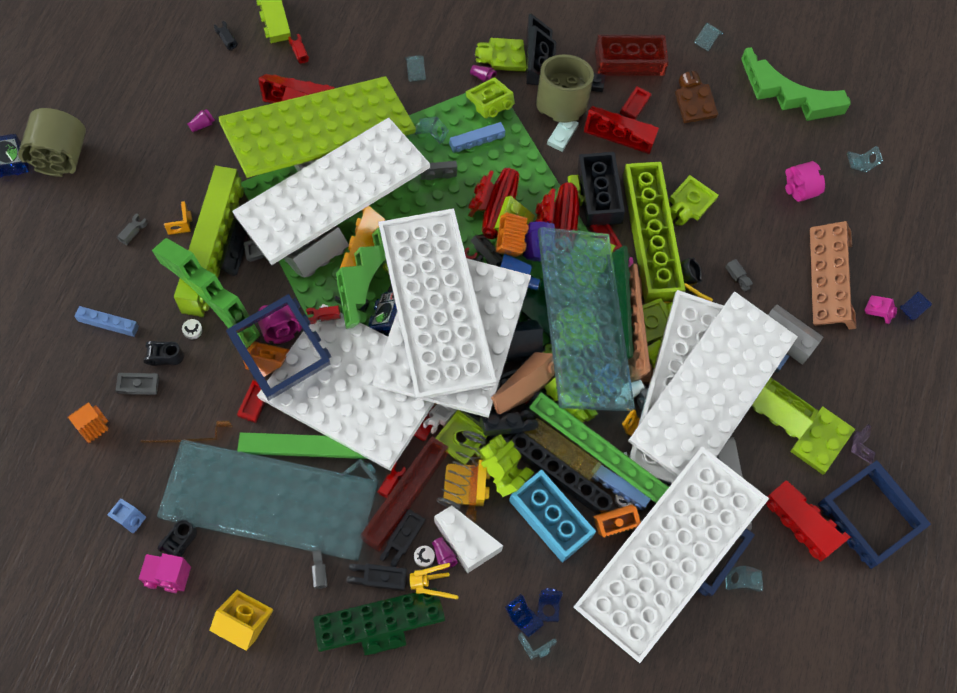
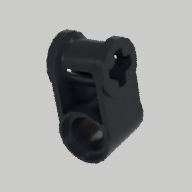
[144,341,184,366]
[157,520,197,557]

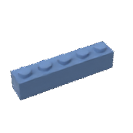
[449,122,505,153]
[75,306,139,337]
[590,463,650,510]

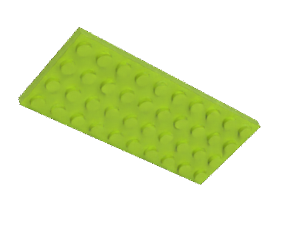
[219,76,416,178]

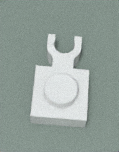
[423,404,457,434]

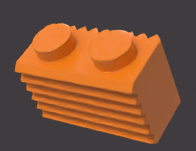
[496,212,529,257]
[68,402,109,443]
[593,504,641,538]

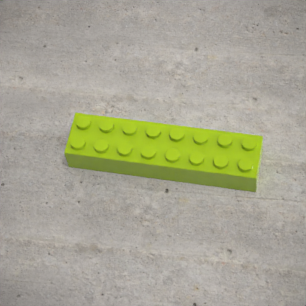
[622,162,686,303]
[174,165,244,317]

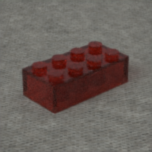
[595,35,669,76]

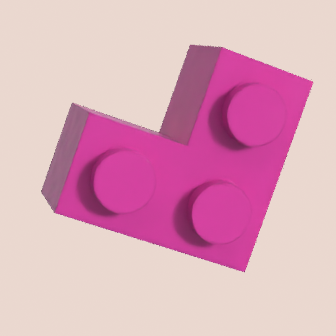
[139,553,191,593]

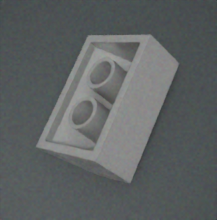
[283,226,349,278]
[768,305,823,365]

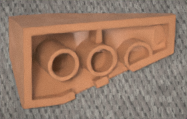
[491,352,559,414]

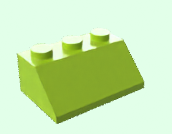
[752,377,818,439]

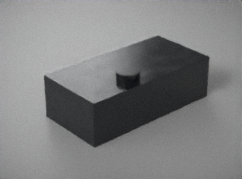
[578,152,625,226]

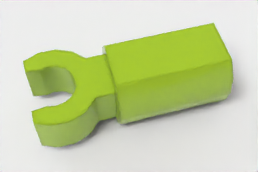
[568,175,583,206]

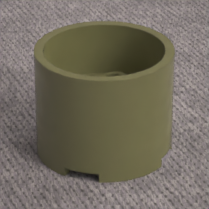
[536,54,594,123]
[18,108,86,177]

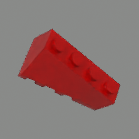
[258,74,335,103]
[584,106,659,154]
[766,480,851,562]

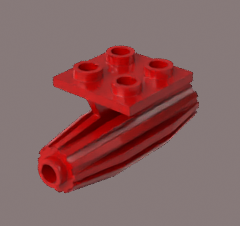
[468,168,520,239]
[535,182,579,256]

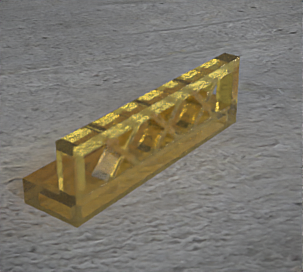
[525,418,602,481]

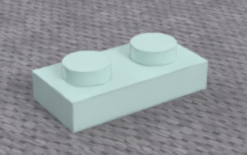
[547,121,579,152]

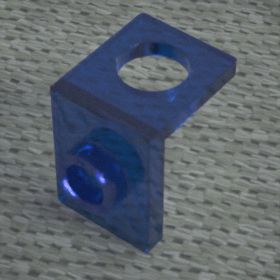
[899,291,932,322]
[538,588,563,622]
[505,594,544,638]

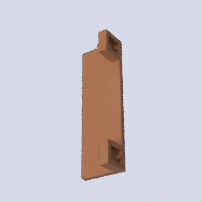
[810,221,856,329]
[627,264,653,385]

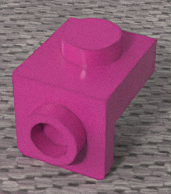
[865,295,897,324]

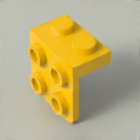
[444,460,490,506]

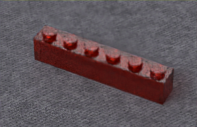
[361,436,448,552]

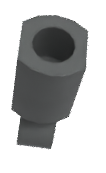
[117,214,148,246]
[725,259,753,292]
[312,550,328,589]

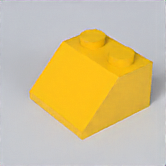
[209,590,273,651]

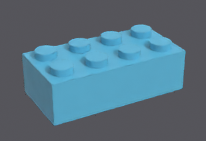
[509,470,596,563]

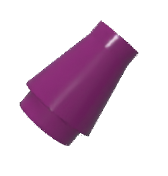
[470,65,497,82]
[187,109,215,133]
[432,538,458,570]

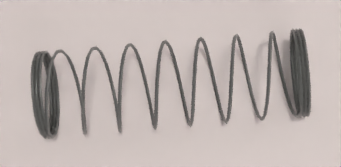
[437,431,487,510]

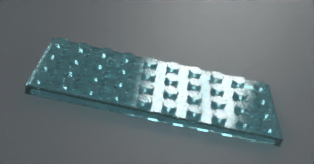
[538,227,635,411]
[157,440,378,561]

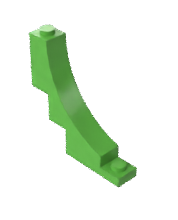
[741,47,850,121]
[336,228,386,329]
[152,238,261,348]

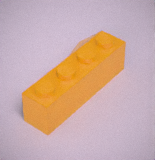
[340,206,385,268]

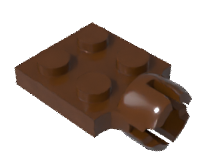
[675,71,718,124]

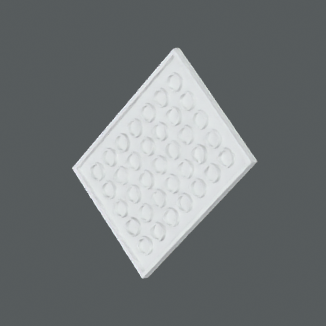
[372,258,531,418]
[257,304,434,471]

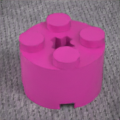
[785,161,825,202]
[258,305,301,344]

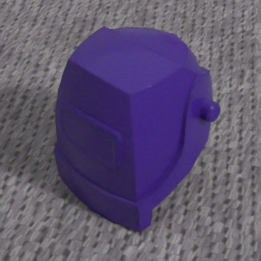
[523,222,555,262]

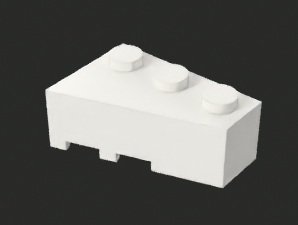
[434,505,503,573]

